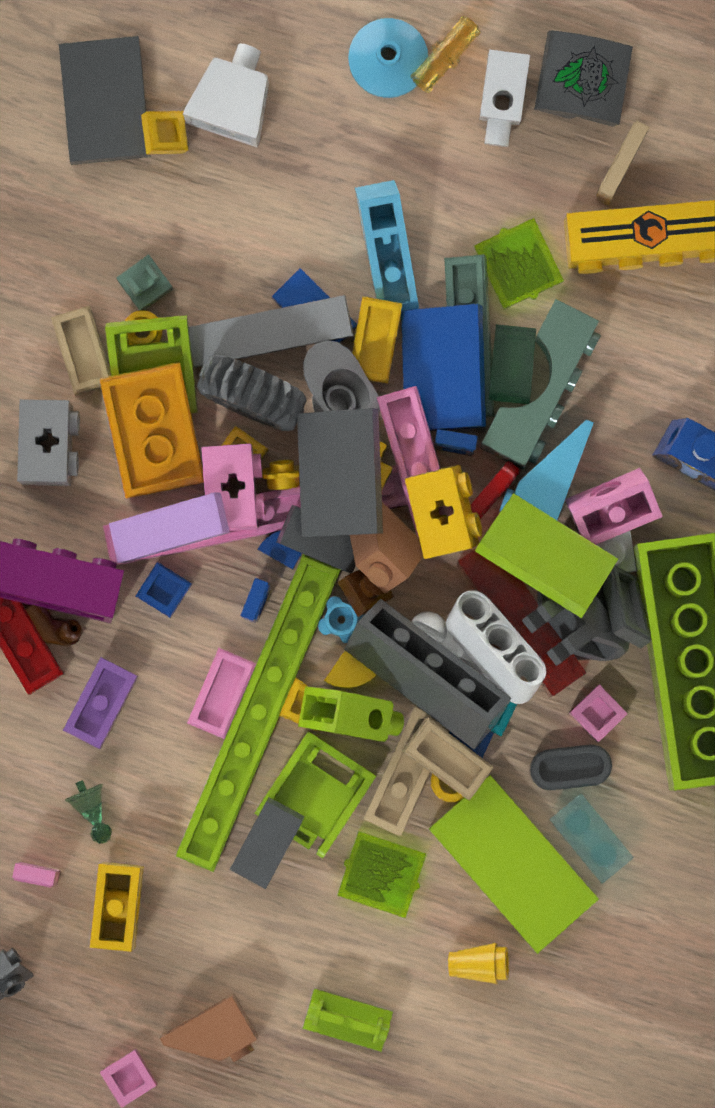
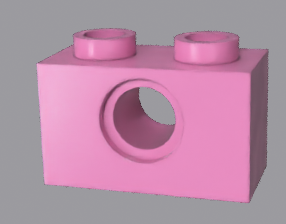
[565,468,663,545]

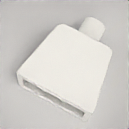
[183,43,269,148]
[479,49,530,147]

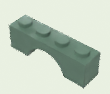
[480,299,601,470]

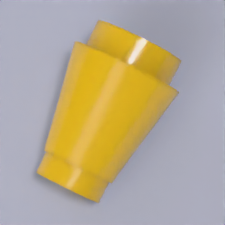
[448,943,509,984]

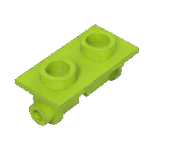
[302,988,393,1052]

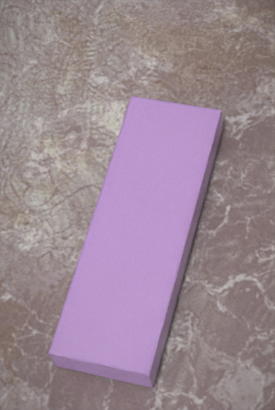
[109,492,230,563]

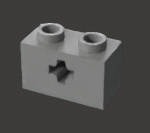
[17,399,80,486]

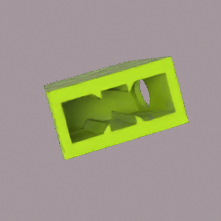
[298,686,404,742]

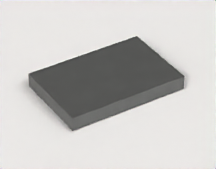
[59,36,151,165]
[297,408,383,537]

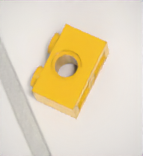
[90,862,144,952]

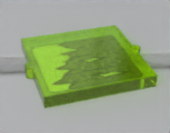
[474,218,564,310]
[337,831,427,918]

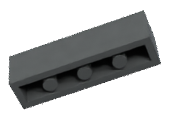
[344,599,511,749]

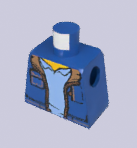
[652,418,715,491]

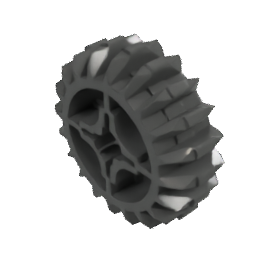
[197,355,307,431]

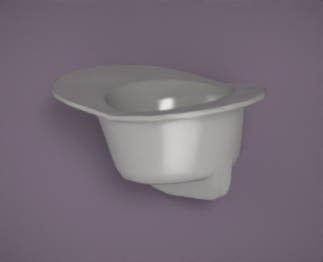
[303,340,380,414]

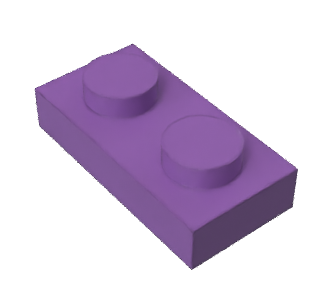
[63,657,138,749]

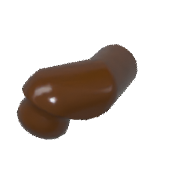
[26,605,83,647]

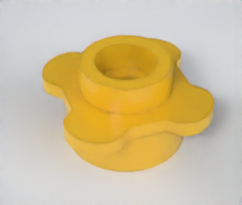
[262,460,300,490]

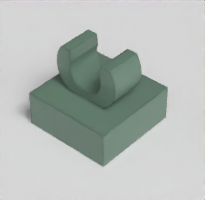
[116,254,173,310]

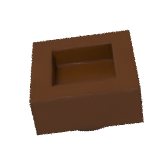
[338,569,394,617]

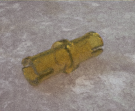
[410,16,481,93]

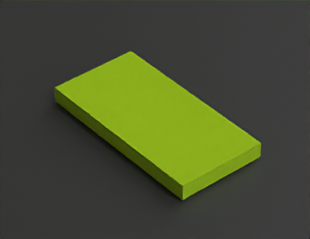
[428,775,599,954]

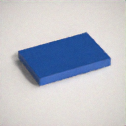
[401,304,486,431]

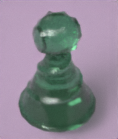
[65,780,112,844]

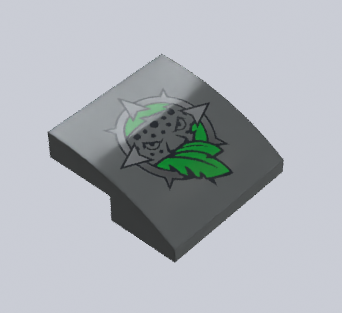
[534,30,633,127]

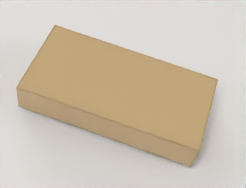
[596,120,649,206]
[51,305,111,396]
[402,717,494,800]

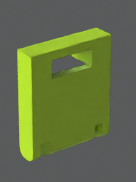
[105,315,198,413]
[254,731,377,859]

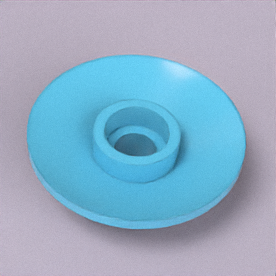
[348,18,428,98]

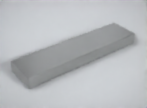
[189,295,354,368]

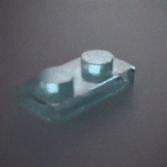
[549,793,634,884]

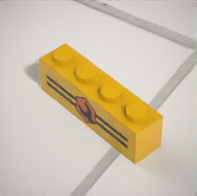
[564,200,715,274]

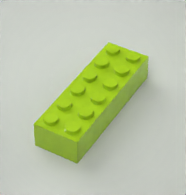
[633,533,715,791]

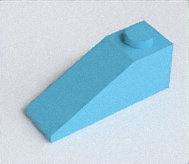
[355,180,419,311]
[499,420,594,520]

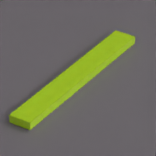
[176,554,341,872]

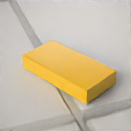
[352,296,403,384]

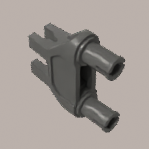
[522,591,629,666]

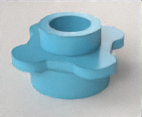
[318,596,365,643]

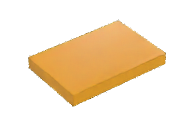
[100,362,204,499]

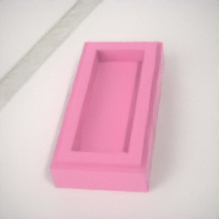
[187,648,256,739]

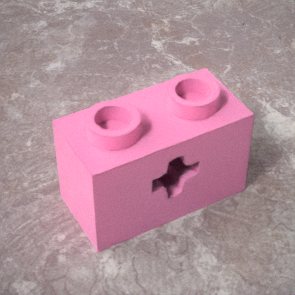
[201,444,265,531]

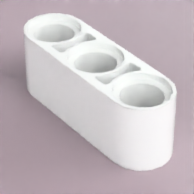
[446,591,546,704]

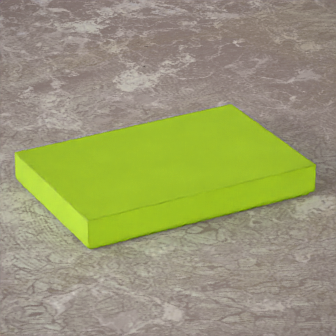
[475,493,618,618]

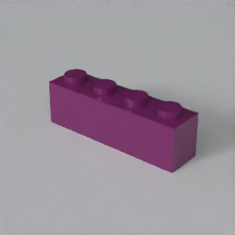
[0,538,124,624]

